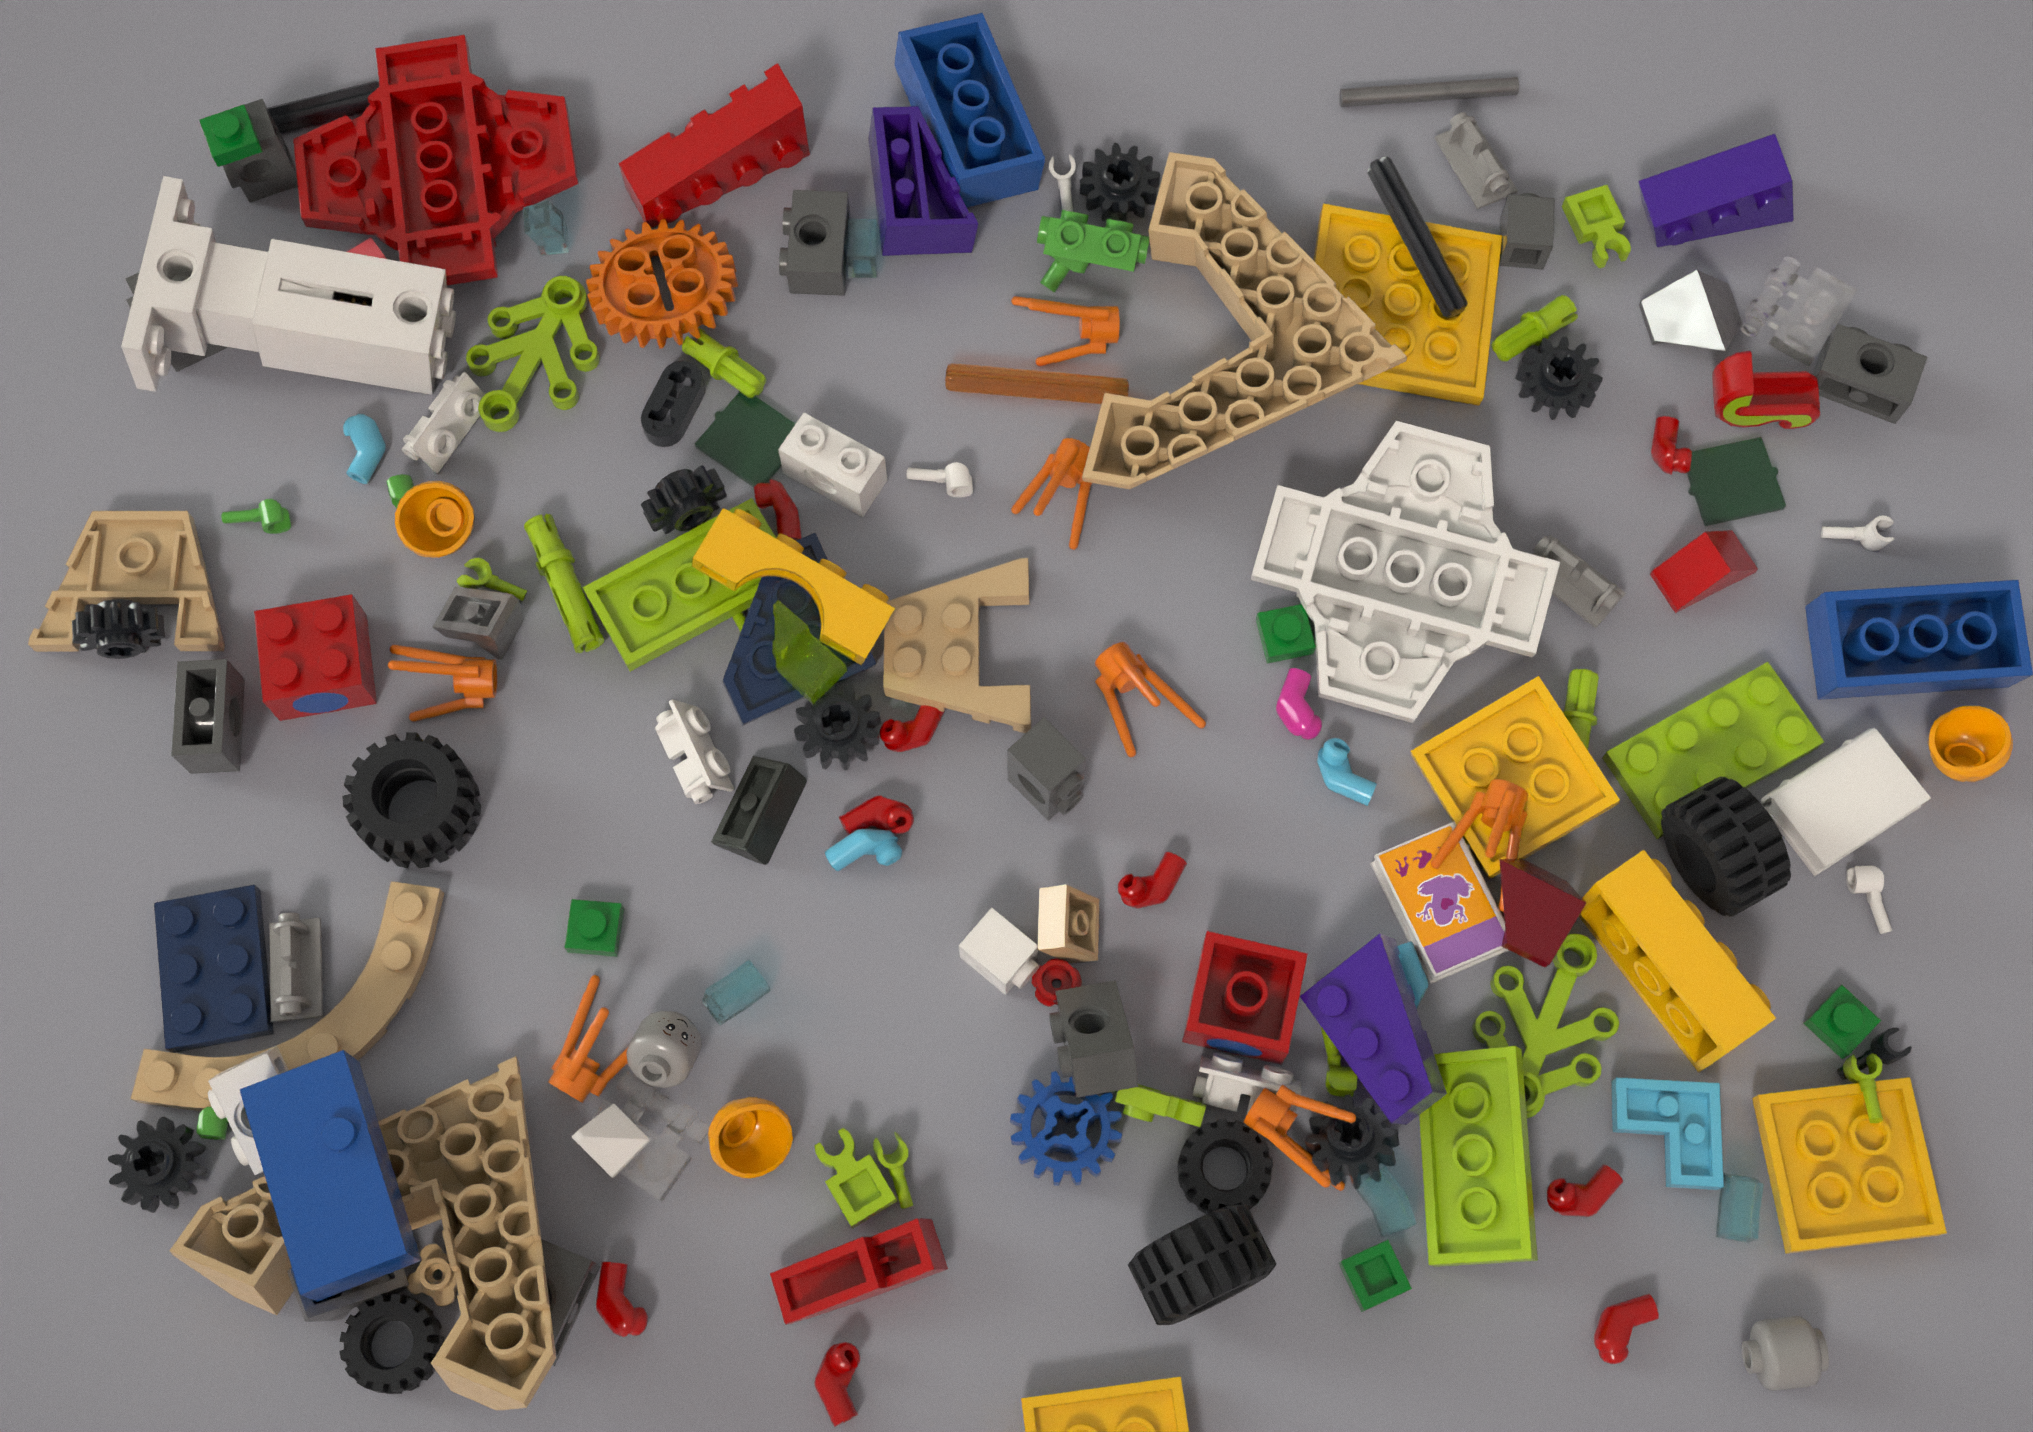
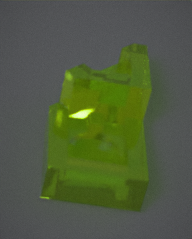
[772,600,848,704]

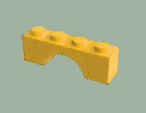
[692,508,895,665]

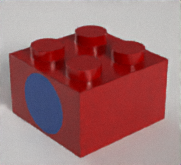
[254,594,377,721]
[1182,931,1308,1065]

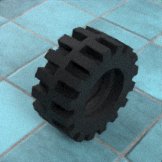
[1177,1119,1273,1213]
[339,1293,444,1394]

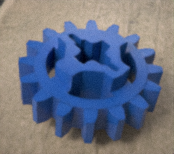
[1010,1071,1122,1186]

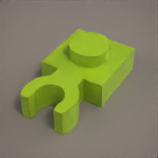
[1561,184,1631,268]
[1115,1083,1206,1127]
[814,1128,897,1229]

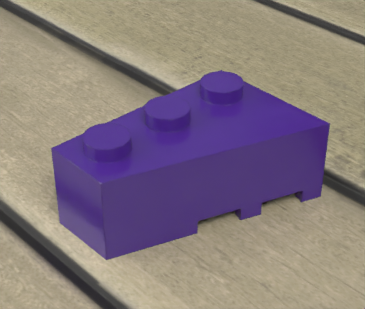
[868,106,979,256]
[1638,134,1794,248]
[1299,933,1447,1125]

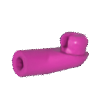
[1276,668,1322,740]

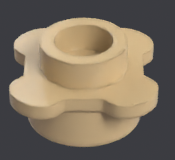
[407,1244,457,1307]

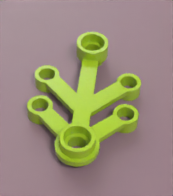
[466,276,600,432]
[1472,934,1619,1119]

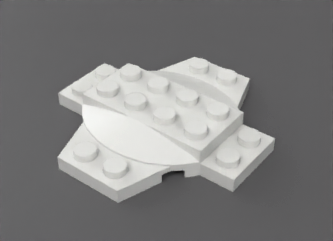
[1251,421,1560,723]

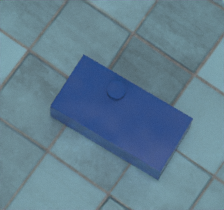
[894,13,1045,208]
[1805,580,2033,700]
[239,1050,422,1301]

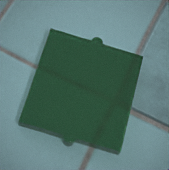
[695,391,795,488]
[1687,437,1786,526]

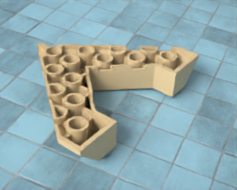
[1082,152,1407,490]
[170,1056,556,1411]

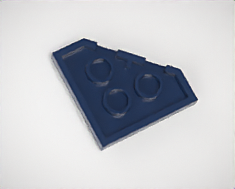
[722,533,876,726]

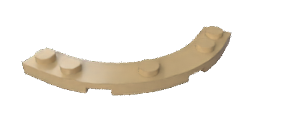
[131,881,444,1111]

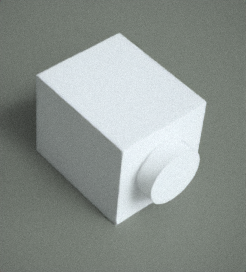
[959,908,1040,995]

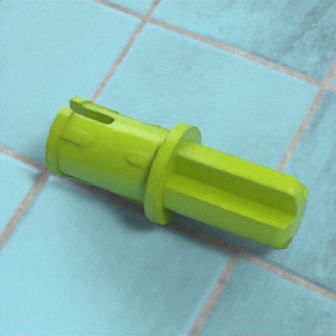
[1491,295,1578,362]
[682,327,767,398]
[1562,669,1599,750]

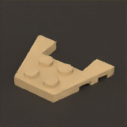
[28,511,225,652]
[883,558,1031,733]

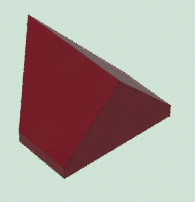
[1499,859,1586,968]

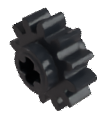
[1079,143,1160,222]
[1515,336,1603,420]
[641,465,727,534]
[72,599,165,659]
[794,682,881,770]
[1305,1094,1400,1189]
[108,1117,208,1213]

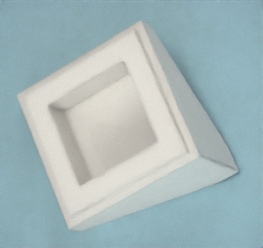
[572,1104,651,1178]

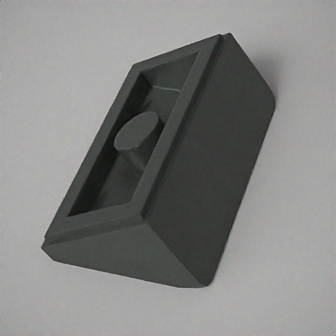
[711,756,807,865]

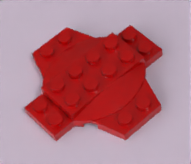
[293,35,579,286]

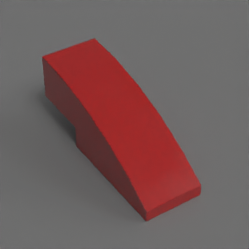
[770,1218,948,1325]

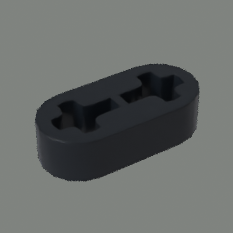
[641,360,706,447]

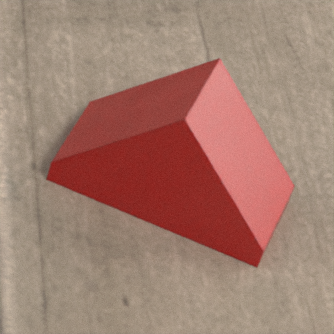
[1650,530,1758,613]

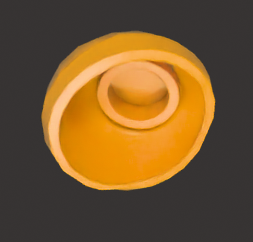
[394,481,475,558]
[1927,706,2013,782]
[708,1097,793,1178]

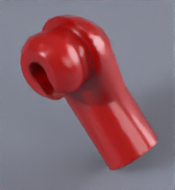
[1651,416,1692,475]
[754,479,802,541]
[879,705,946,753]
[838,795,914,835]
[1118,852,1187,908]
[1547,1164,1623,1217]
[596,1262,648,1337]
[1594,1294,1659,1364]
[814,1342,860,1427]

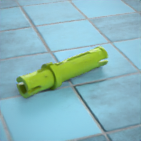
[524,514,605,653]

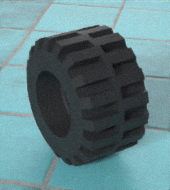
[342,732,481,868]
[1661,777,1791,917]
[1128,1205,1277,1325]

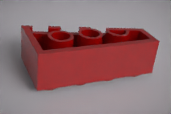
[618,63,810,228]

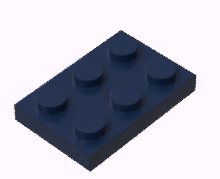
[154,885,274,1053]

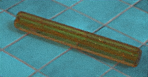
[945,363,1129,404]

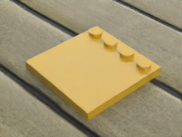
[1313,203,1502,406]

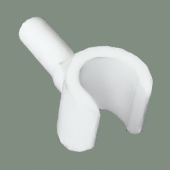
[1049,154,1076,212]
[907,462,973,498]
[1821,516,1895,552]
[1846,865,1892,934]

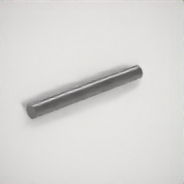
[1339,77,1519,107]

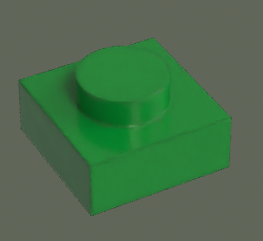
[199,104,263,167]
[1256,604,1316,664]
[564,899,624,957]
[1803,985,1881,1059]
[1338,1240,1412,1312]

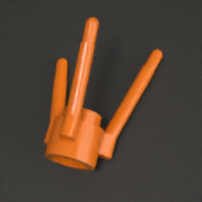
[1011,296,1120,366]
[1011,438,1092,550]
[1095,642,1206,757]
[388,645,498,722]
[1431,779,1529,912]
[548,975,628,1103]
[1243,1084,1356,1191]

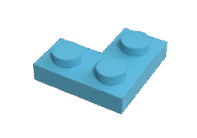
[1611,1077,1724,1190]

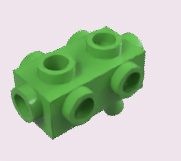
[1037,210,1149,292]

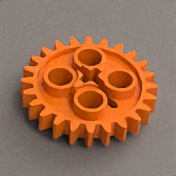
[586,219,738,349]

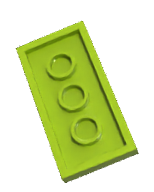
[583,498,776,672]
[1602,662,1824,839]
[1419,1046,1538,1267]

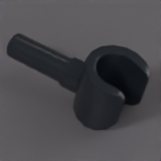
[1837,1027,1912,1080]

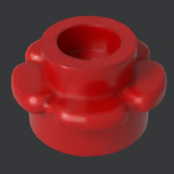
[1032,958,1082,1007]

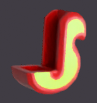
[1712,351,1821,429]

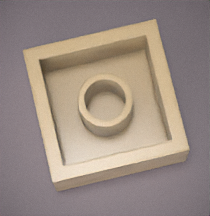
[1037,885,1100,963]

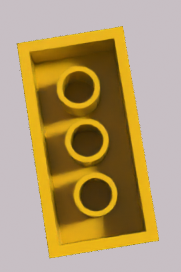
[1579,850,1776,1073]

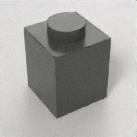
[1499,193,1555,270]

